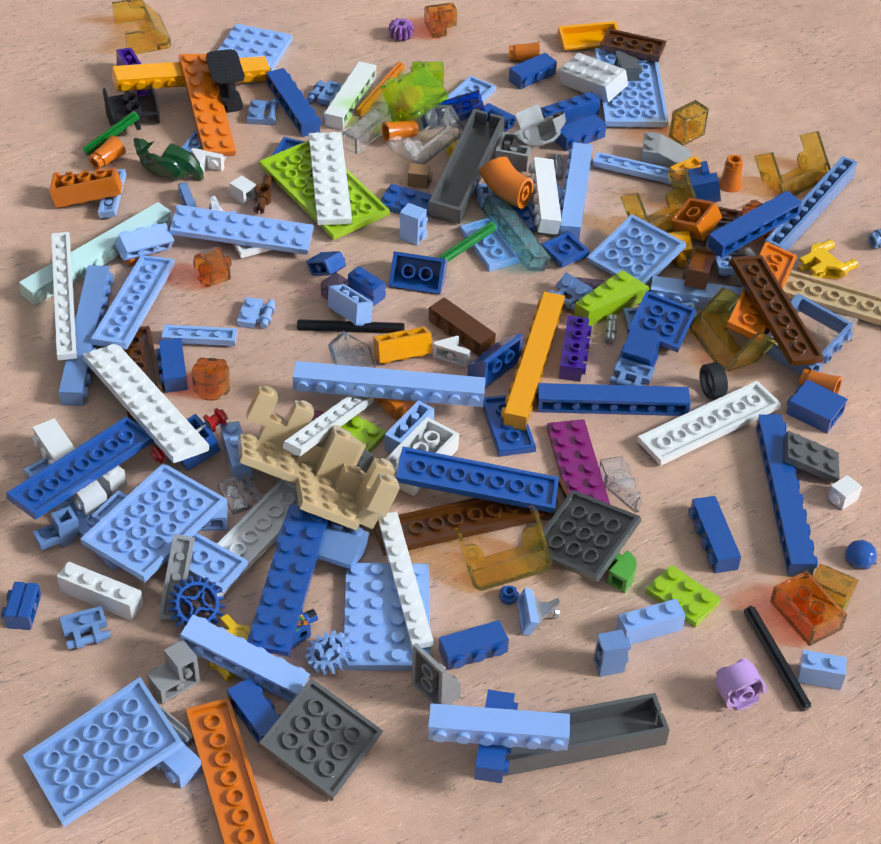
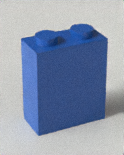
[786,379,848,433]

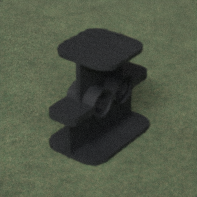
[206,49,244,113]
[103,85,160,136]

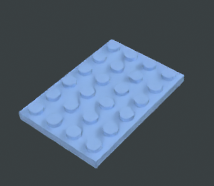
[80,463,226,582]
[343,563,430,671]
[23,677,185,827]

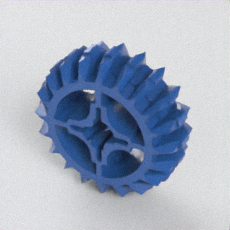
[166,575,225,629]

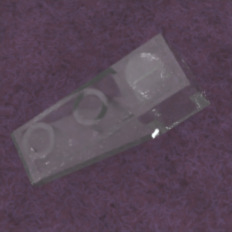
[599,456,642,513]

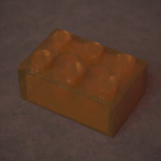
[770,571,847,646]

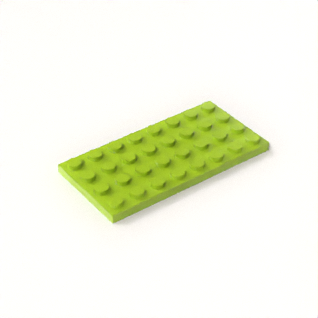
[259,140,390,240]

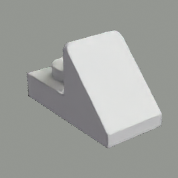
[191,148,224,172]
[433,336,470,368]

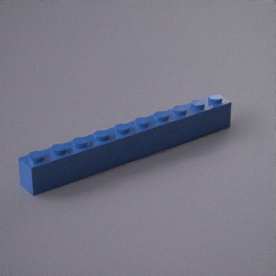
[756,414,818,577]

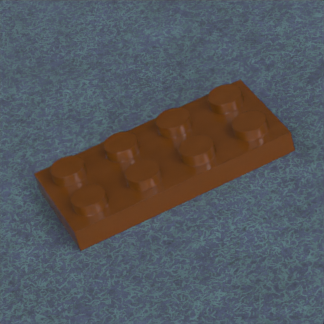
[600,28,667,62]

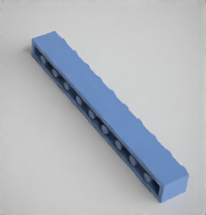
[764,156,858,251]
[59,265,113,406]

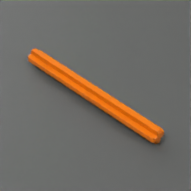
[356,62,405,116]

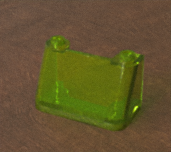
[381,61,449,122]

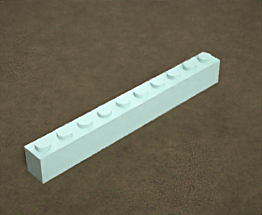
[19,202,172,306]

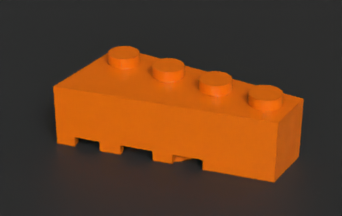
[49,168,123,208]

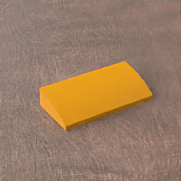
[557,21,619,51]

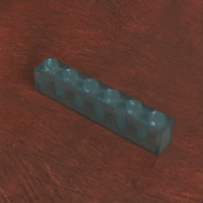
[481,195,551,271]

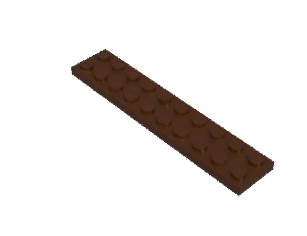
[373,478,569,556]

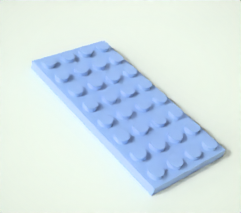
[595,48,669,128]

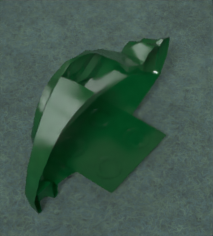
[134,138,204,181]

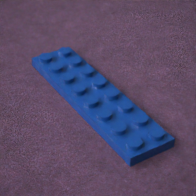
[6,416,154,520]
[396,446,559,513]
[247,505,329,657]

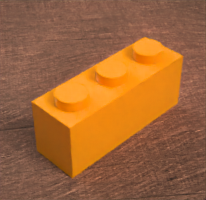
[373,326,432,364]

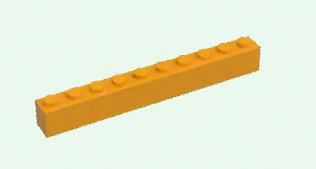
[111,56,270,92]
[501,292,565,431]

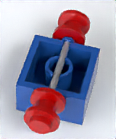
[150,408,228,471]

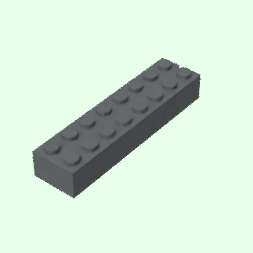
[428,109,505,224]
[503,693,670,776]

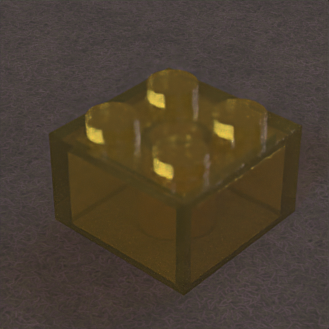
[669,100,709,146]

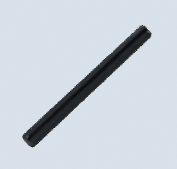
[297,319,405,333]
[744,605,811,711]

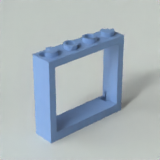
[755,293,853,375]

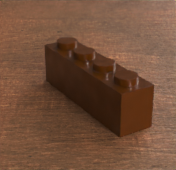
[682,248,716,290]
[429,297,496,357]

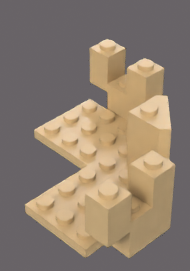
[237,385,400,531]

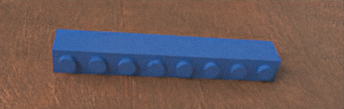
[537,383,691,416]

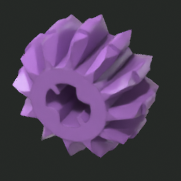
[388,18,414,41]

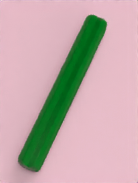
[83,111,139,155]
[439,221,497,262]

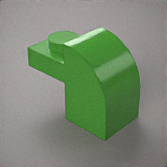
[607,550,637,593]

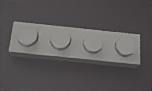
[158,534,195,621]

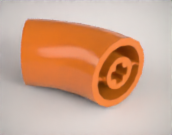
[479,157,534,209]

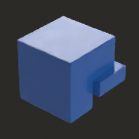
[688,161,721,202]
[618,326,660,368]

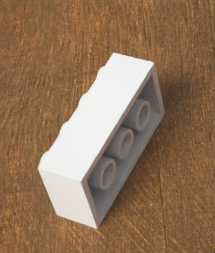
[558,53,628,102]
[386,417,459,497]

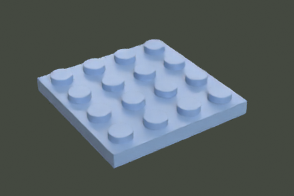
[218,24,292,71]
[587,214,686,285]

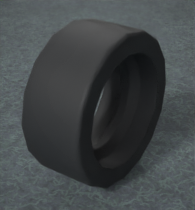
[699,362,728,399]

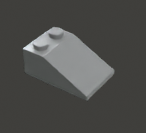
[641,132,691,168]
[412,643,461,705]

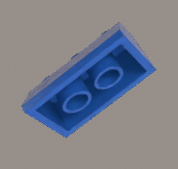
[388,251,448,294]
[468,333,523,388]

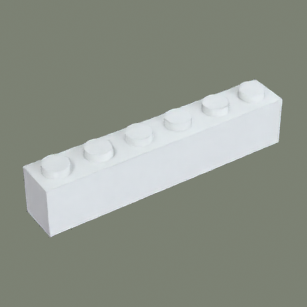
[323,61,376,130]
[529,157,562,235]
[32,418,107,516]

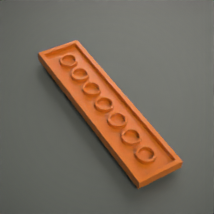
[178,54,236,156]
[726,242,797,342]
[186,697,275,844]

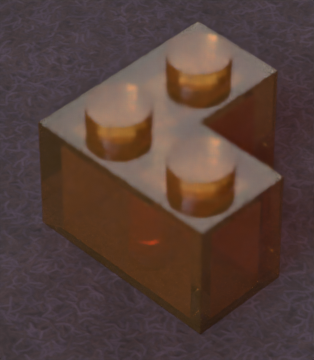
[424,2,457,38]

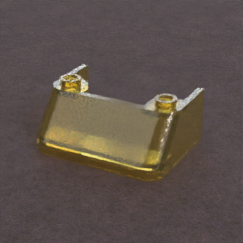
[112,0,171,54]
[754,131,831,196]
[620,169,697,233]
[690,287,776,371]
[454,505,552,591]

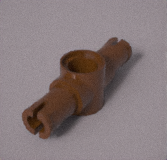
[253,175,274,214]

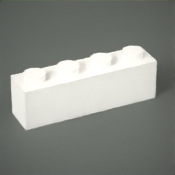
[57,561,143,621]

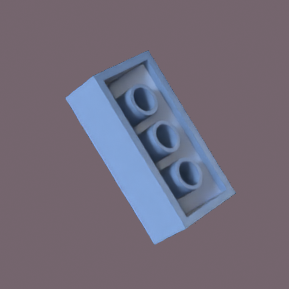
[274,517,369,569]

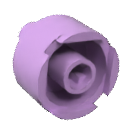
[715,658,767,710]

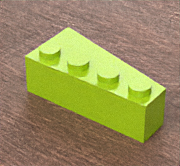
[574,270,649,326]

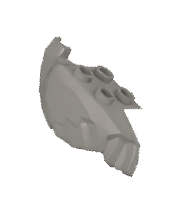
[512,104,566,148]

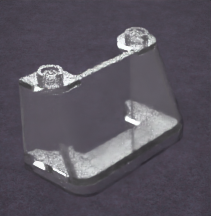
[386,105,464,165]

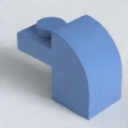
[33,506,79,551]

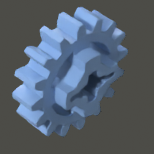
[306,630,353,675]

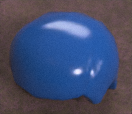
[845,540,877,569]

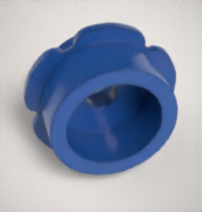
[499,586,519,605]

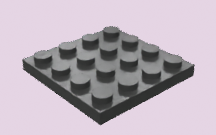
[529,490,641,582]
[258,678,383,801]

